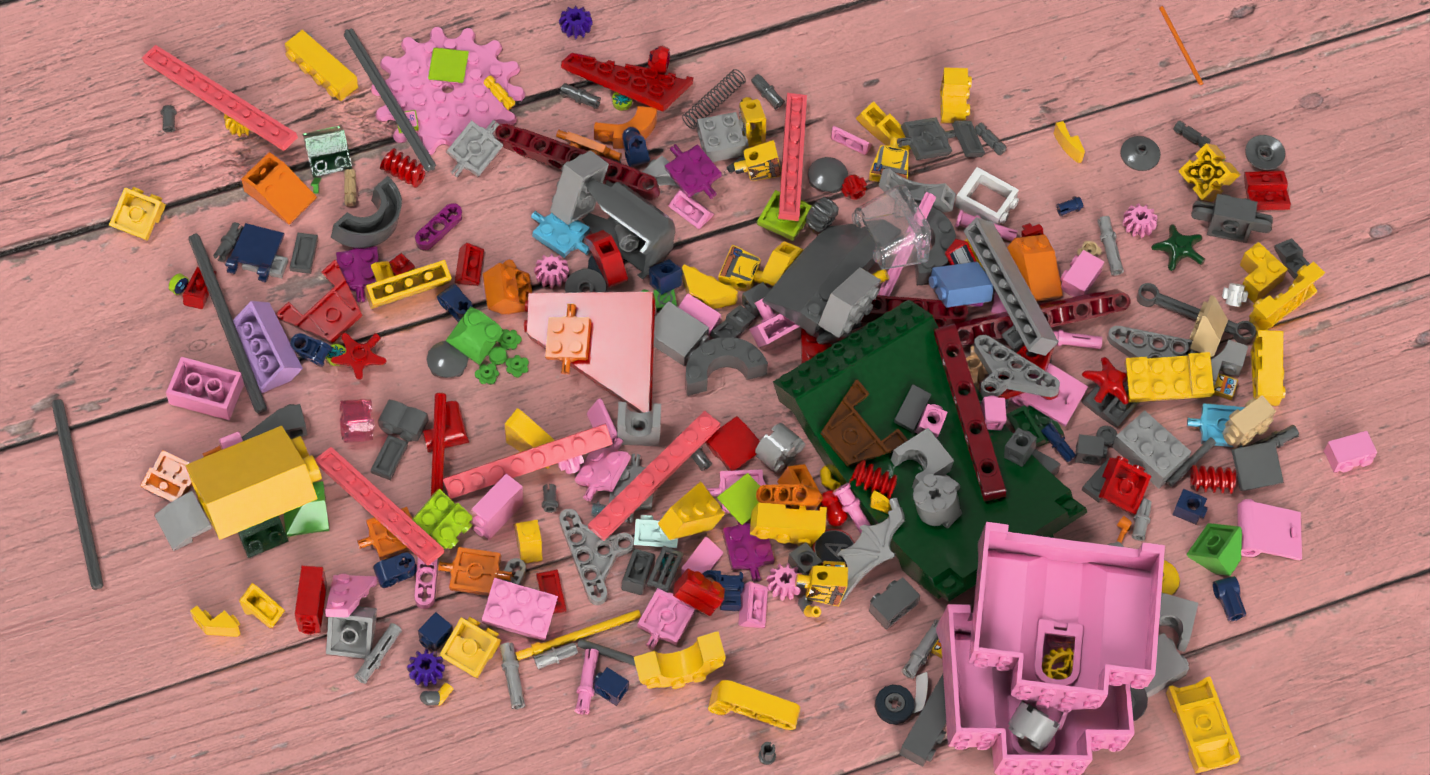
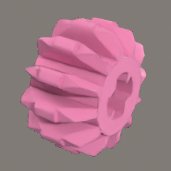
[1123,203,1158,239]
[534,253,569,289]
[767,563,802,601]

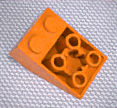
[241,152,317,225]

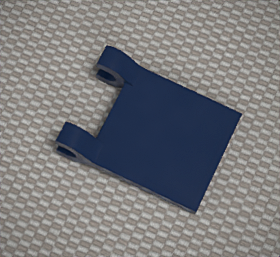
[225,223,285,282]

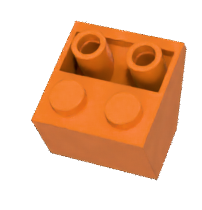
[483,263,532,314]

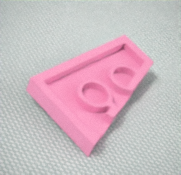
[326,574,377,617]

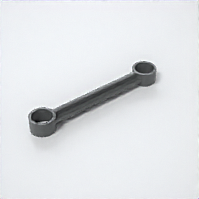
[1137,283,1256,345]

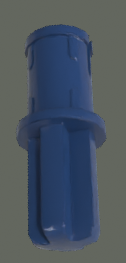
[1041,423,1076,462]

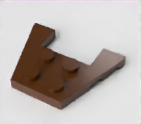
[820,379,908,467]

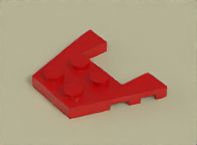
[275,260,363,344]

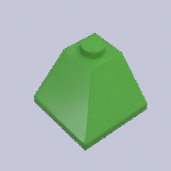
[284,481,330,537]
[1186,523,1242,576]

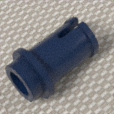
[1056,196,1083,216]

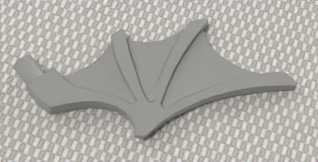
[837,498,905,601]

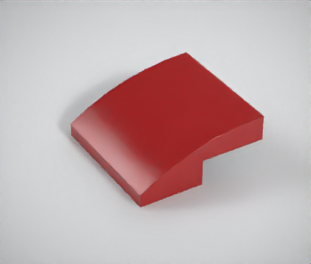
[1244,171,1291,211]
[705,416,760,471]

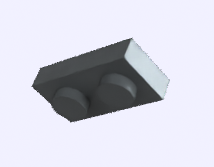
[1082,458,1109,503]

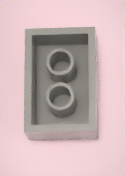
[550,150,609,225]
[818,268,881,338]
[1112,410,1191,489]

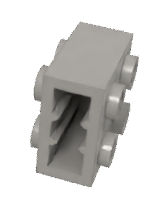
[697,112,748,162]

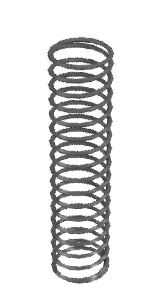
[682,69,746,129]

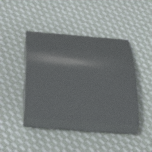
[1082,384,1139,427]
[1231,441,1284,491]

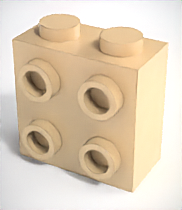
[1222,395,1276,449]

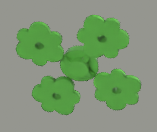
[475,329,529,385]

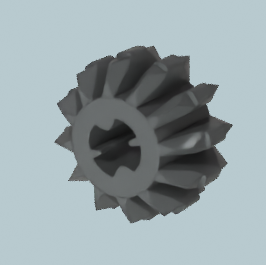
[806,197,839,233]

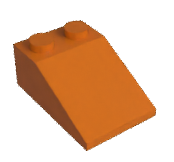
[1007,235,1063,301]

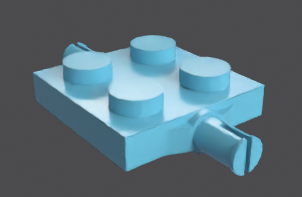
[531,211,590,258]
[1187,403,1245,448]

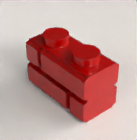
[673,568,725,616]

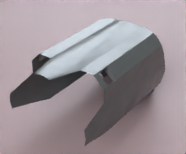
[582,179,676,279]

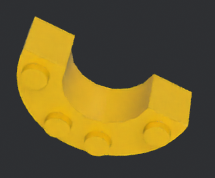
[633,631,726,689]

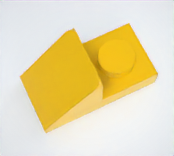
[239,583,285,628]

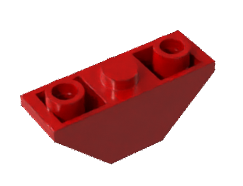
[584,230,628,288]

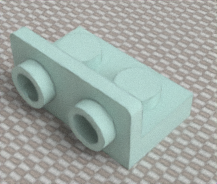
[634,515,678,548]

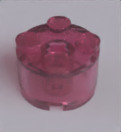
[339,399,374,443]

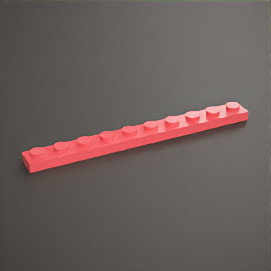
[142,45,298,151]

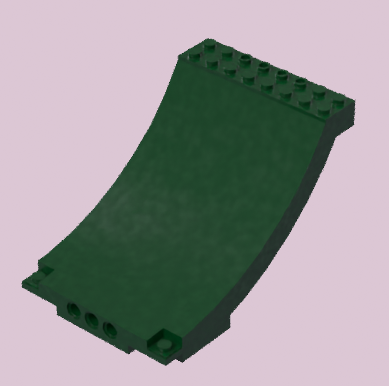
[773,300,1087,602]

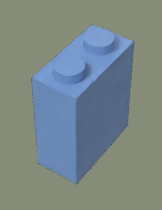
[929,262,994,308]

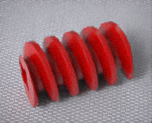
[380,148,425,188]
[849,459,897,499]
[1190,465,1236,494]

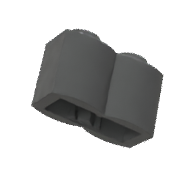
[378,399,429,442]

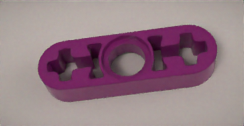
[415,203,462,250]

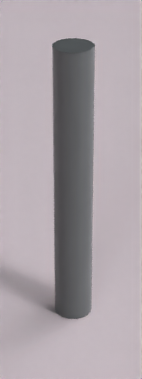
[1166,437,1216,487]
[577,638,636,666]

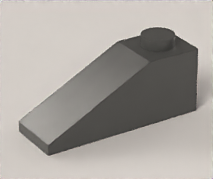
[242,404,308,441]

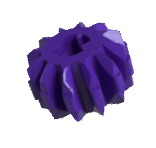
[559,5,593,39]
[407,649,445,688]

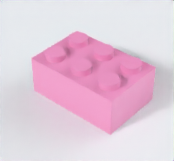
[166,357,244,420]
[481,578,558,641]

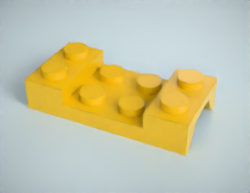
[1249,261,1325,335]
[1124,352,1214,403]
[1166,676,1240,774]

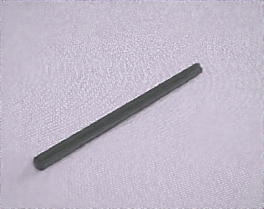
[344,28,436,172]
[188,233,267,414]
[51,399,104,590]

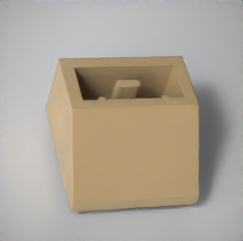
[1189,295,1228,357]

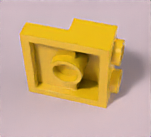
[109,187,166,241]
[439,616,502,678]

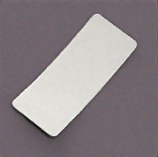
[912,672,928,714]

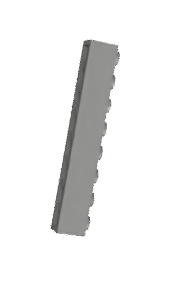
[964,217,1059,356]

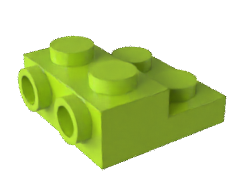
[757,190,812,241]
[412,489,472,549]

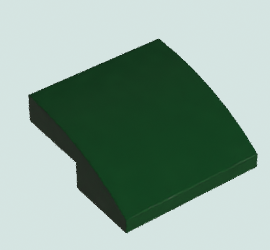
[1006,405,1064,447]

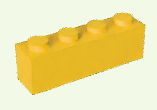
[285,30,358,101]
[364,260,452,309]

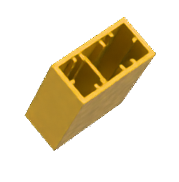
[185,426,322,539]

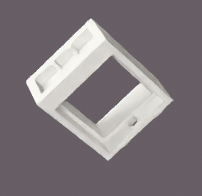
[955,167,1019,225]

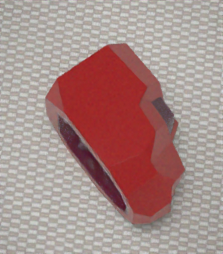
[648,45,670,75]

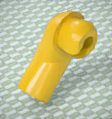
[820,466,841,490]

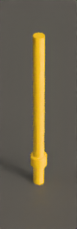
[515,610,641,661]

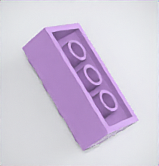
[233,301,303,393]

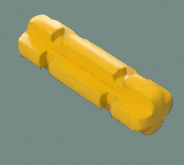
[484,75,515,110]

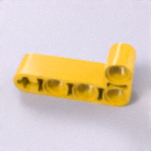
[708,680,800,730]

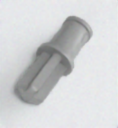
[1132,498,1152,541]
[533,643,578,669]

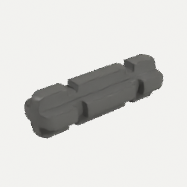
[1173,121,1211,148]
[975,122,1007,155]

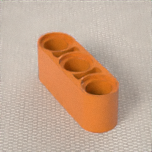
[756,484,820,507]

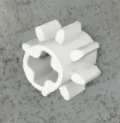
[1222,283,1248,307]

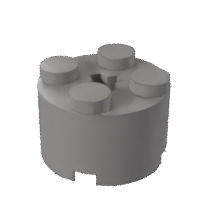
[755,423,806,473]
[913,474,960,526]
[1008,701,1060,751]

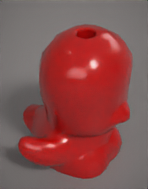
[818,490,848,526]

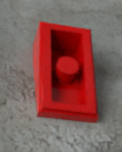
[183,267,217,309]

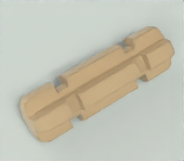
[344,169,356,207]

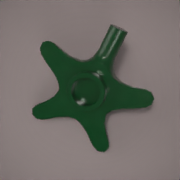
[1151,224,1205,271]

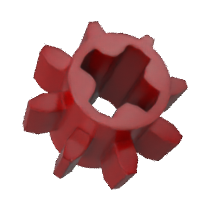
[841,175,867,200]

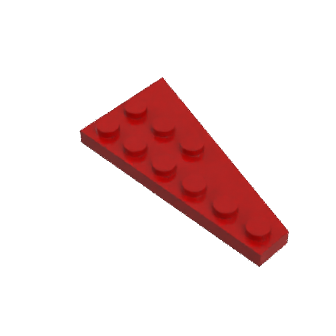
[561,53,694,112]

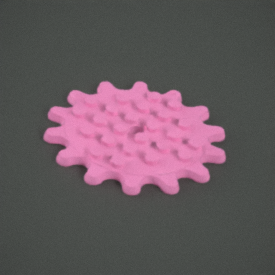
[371,27,525,155]

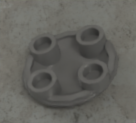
[808,157,848,193]
[427,341,469,378]

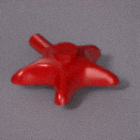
[331,333,387,380]
[1082,357,1129,404]

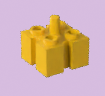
[1179,143,1241,202]

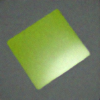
[428,48,469,83]
[717,473,760,525]

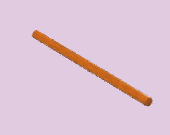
[1159,6,1204,85]

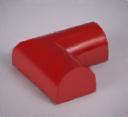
[422,401,469,452]

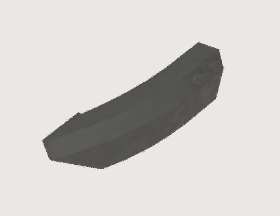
[762,221,901,335]

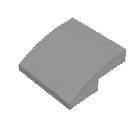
[154,491,212,551]

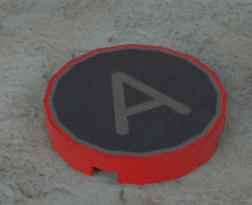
[813,529,855,567]

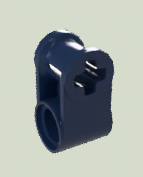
[622,127,650,167]
[437,284,473,322]
[290,333,333,367]
[373,553,417,588]

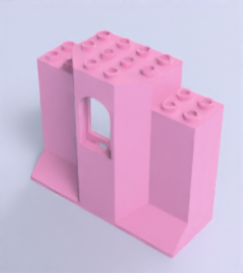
[968,522,1165,712]
[936,604,1134,775]

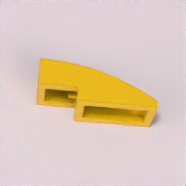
[856,101,911,151]

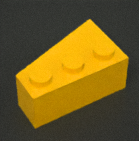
[1250,330,1285,406]
[658,481,725,540]
[750,503,827,547]

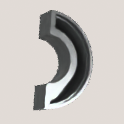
[331,176,402,248]
[909,203,956,286]
[685,337,768,396]

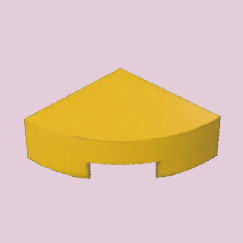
[870,490,892,514]

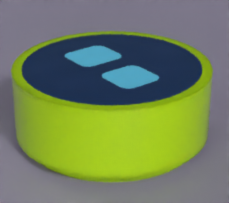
[169,273,189,295]

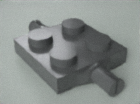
[897,117,956,160]

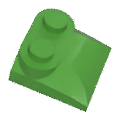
[445,306,504,365]

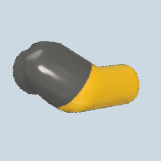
[798,594,821,617]
[420,683,453,706]

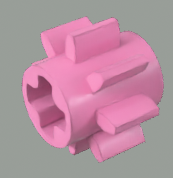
[558,455,584,474]

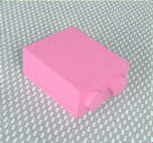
[471,474,524,540]

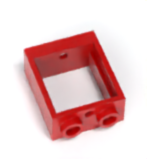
[295,565,327,635]

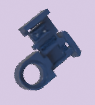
[702,570,744,611]

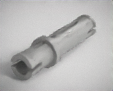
[1097,216,1124,276]
[902,619,940,679]
[354,623,402,684]
[499,642,525,709]

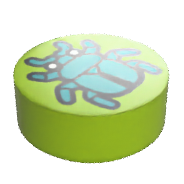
[612,92,632,111]
[326,344,346,366]

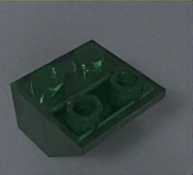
[302,125,353,177]
[237,515,289,558]

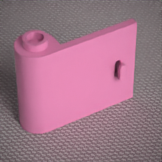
[1009,363,1088,427]
[1237,499,1302,560]

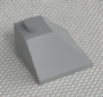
[326,606,377,658]

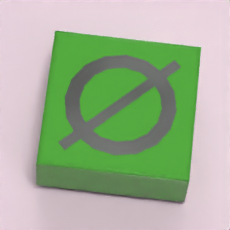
[653,289,677,312]

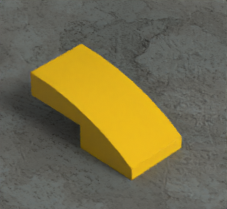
[1053,121,1085,163]

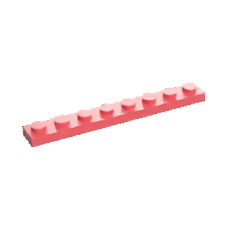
[778,93,807,221]
[588,411,720,541]
[443,423,613,499]
[315,447,444,566]

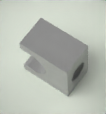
[617,402,661,447]
[891,428,954,490]
[1159,592,1198,652]

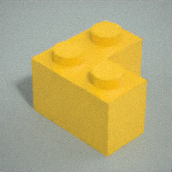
[940,67,972,123]
[1240,242,1288,304]

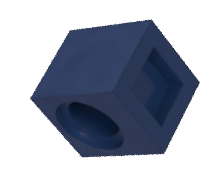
[649,259,683,295]
[1173,489,1208,525]
[418,612,453,651]
[593,667,629,706]

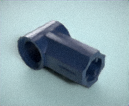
[1213,576,1246,621]

